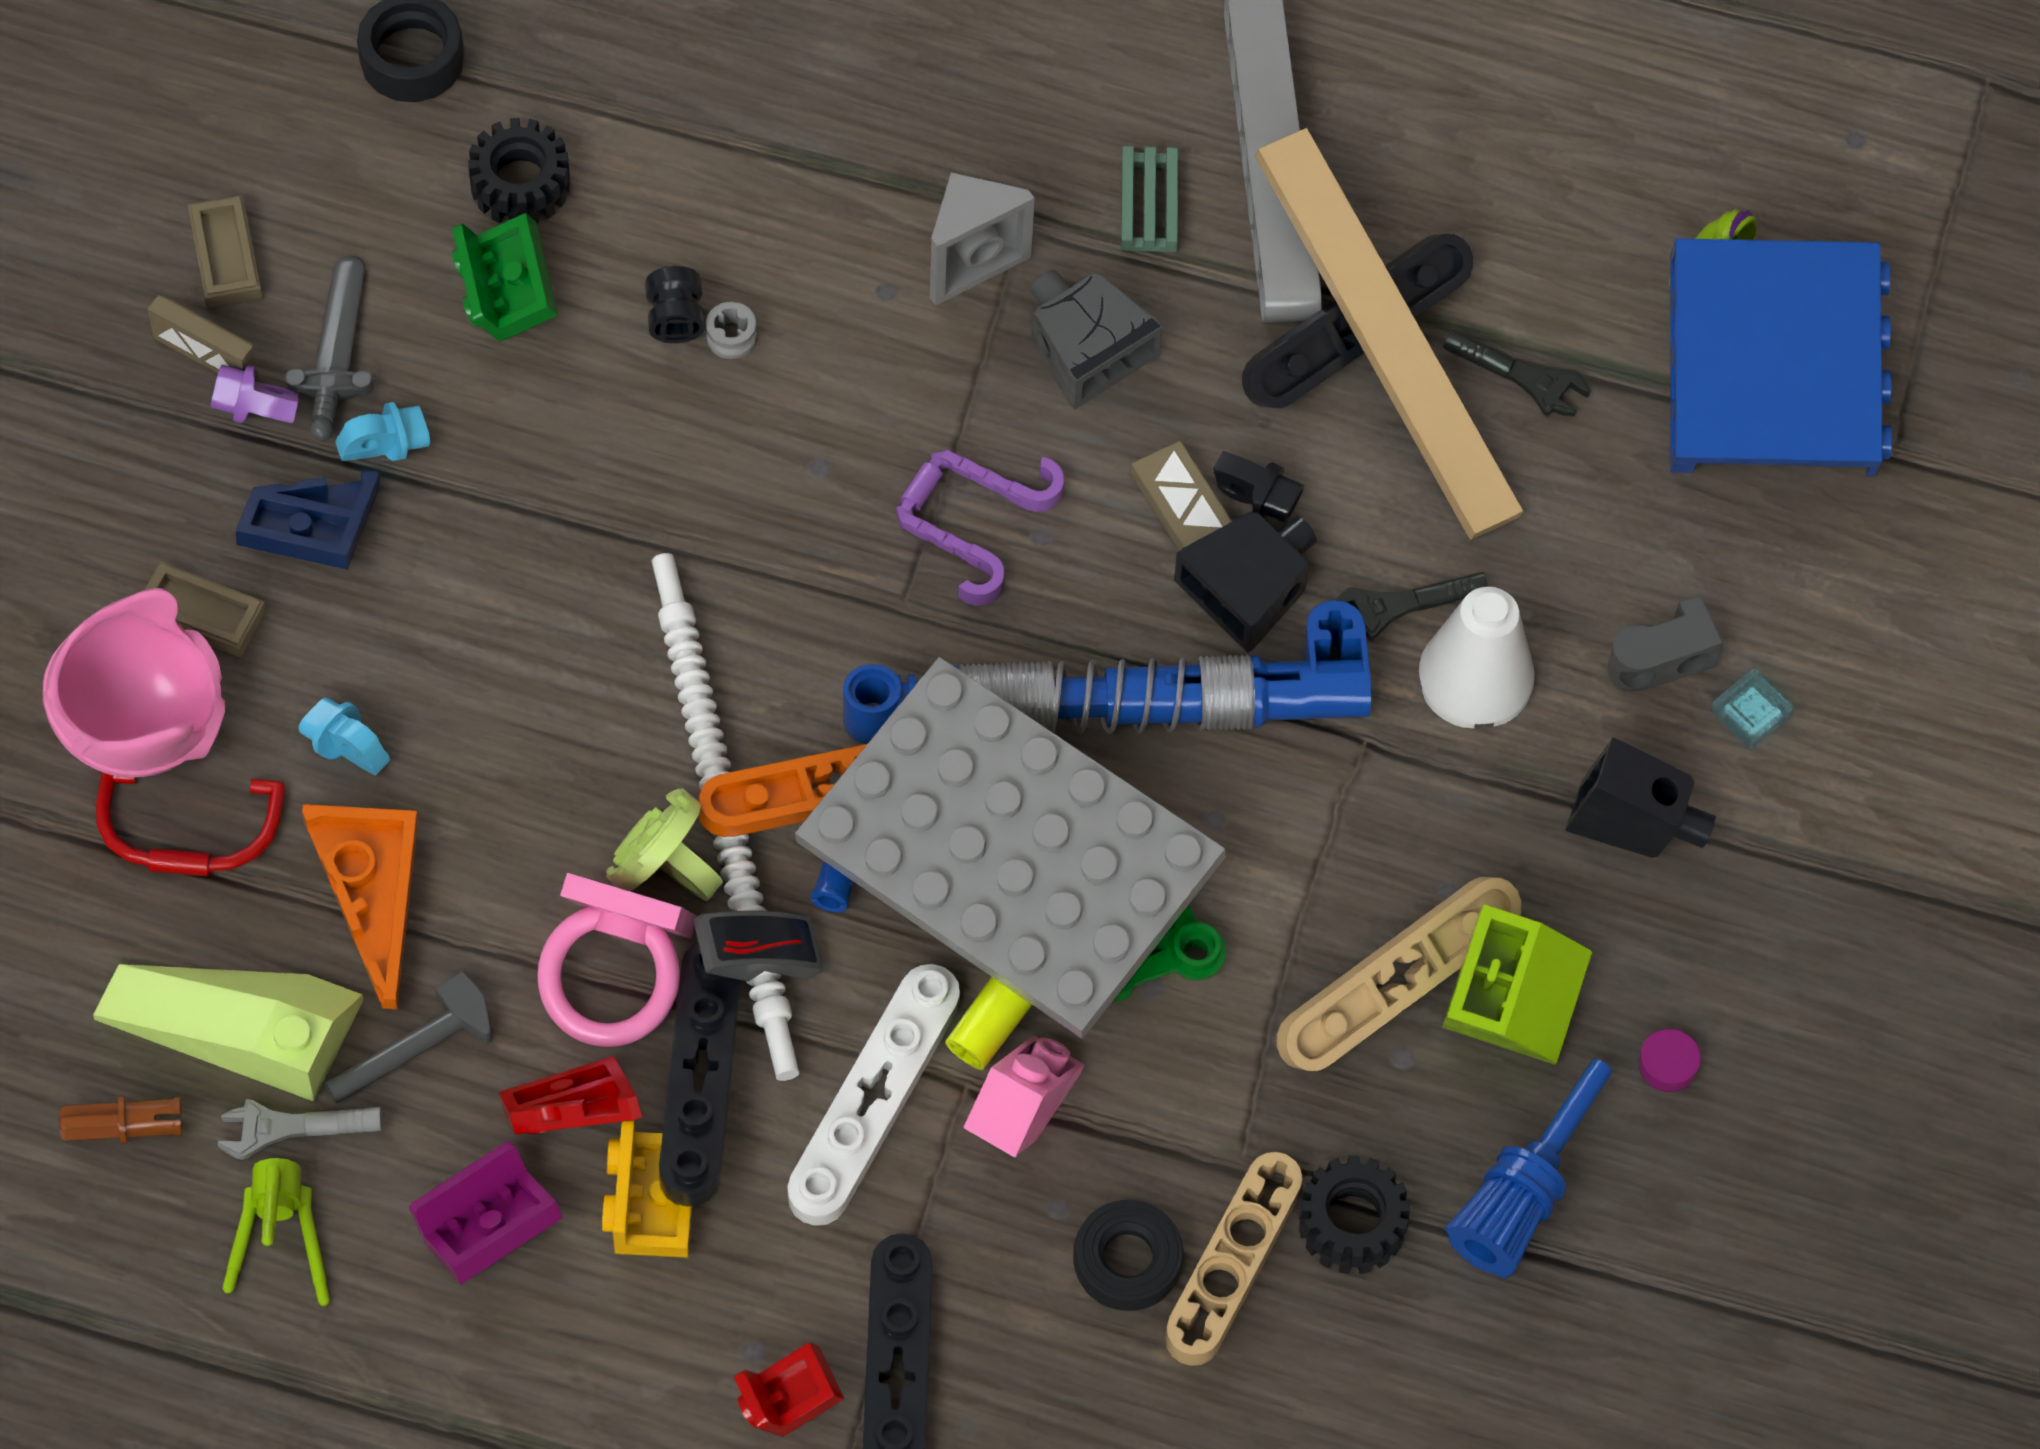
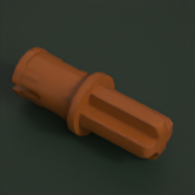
[59,1095,182,1144]

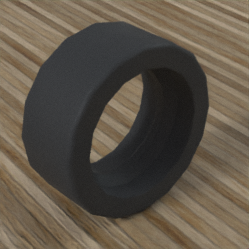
[357,0,464,102]

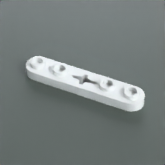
[787,964,960,1226]

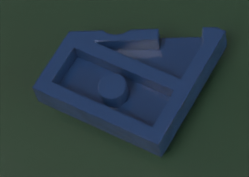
[236,471,380,570]

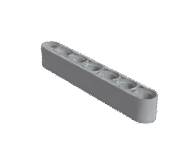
[1224,0,1321,324]

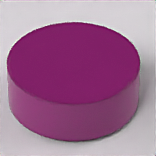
[1638,1029,1701,1092]

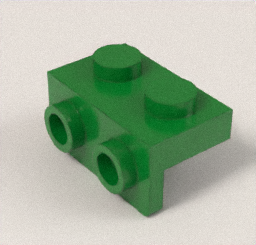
[452,213,558,342]

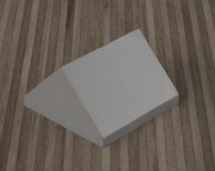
[930,172,1035,306]

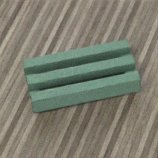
[1121,146,1178,252]

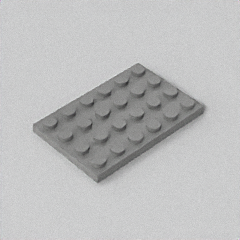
[795,657,1226,1039]

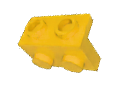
[602,1120,692,1258]

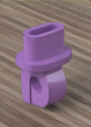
[211,364,299,424]

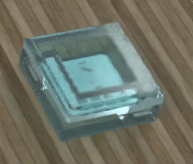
[1710,668,1795,750]

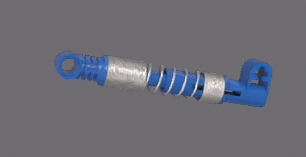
[843,600,1371,744]

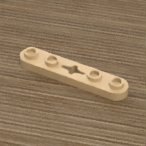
[1277,877,1521,1071]

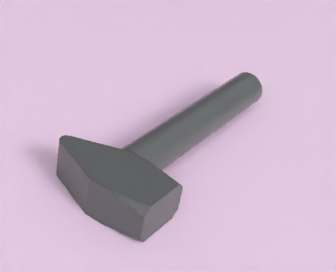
[324,971,492,1104]

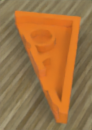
[302,804,418,1010]

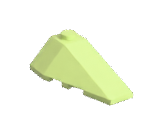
[93,964,364,1102]

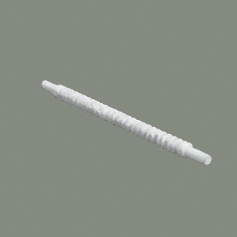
[652,553,799,1081]

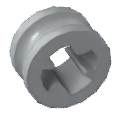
[706,301,757,359]

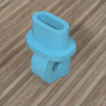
[335,402,430,461]
[299,697,391,776]

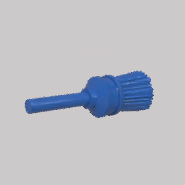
[1445,1059,1612,1279]

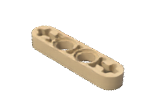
[1165,1152,1302,1366]

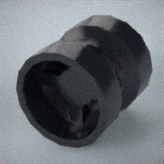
[645,266,705,344]

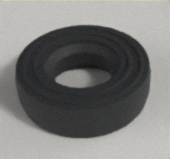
[1073,1200,1184,1311]

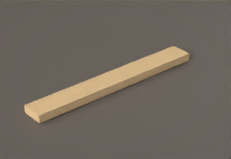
[1255,128,1523,541]

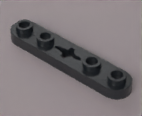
[1242,234,1473,408]
[659,943,741,1207]
[863,1233,932,1449]

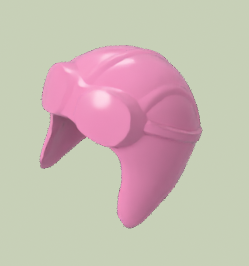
[43,588,225,778]

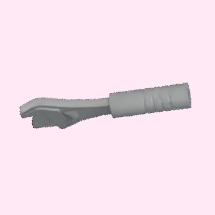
[218,1099,383,1160]

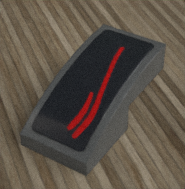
[693,911,823,982]

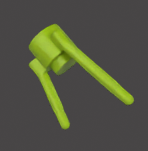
[222,1158,330,1306]

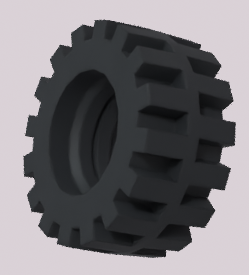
[1298,1156,1410,1274]

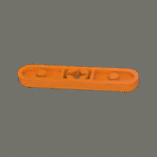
[698,744,867,837]

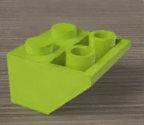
[1442,904,1592,1065]

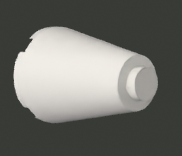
[1419,587,1535,728]

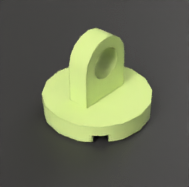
[606,788,723,902]

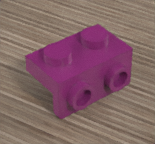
[409,1141,563,1285]

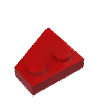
[499,1056,642,1135]

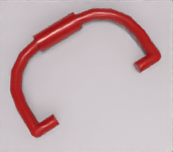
[95,772,285,876]

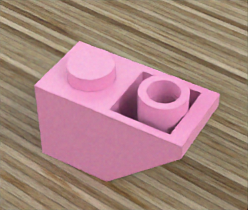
[963,1035,1085,1158]

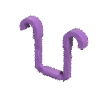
[896,449,1064,606]

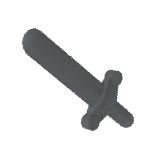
[285,256,374,441]

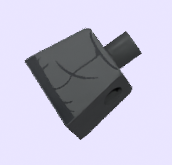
[1030,270,1162,410]

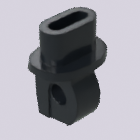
[1213,451,1304,523]

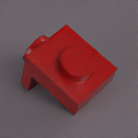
[734,1342,845,1437]

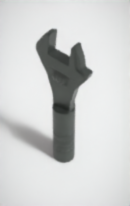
[1443,328,1591,417]
[1336,571,1488,640]

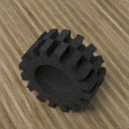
[468,118,571,224]

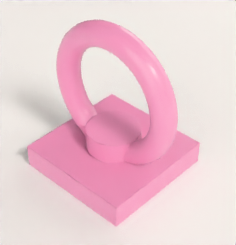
[537,873,698,1047]

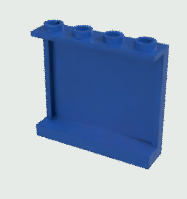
[1670,238,1892,477]

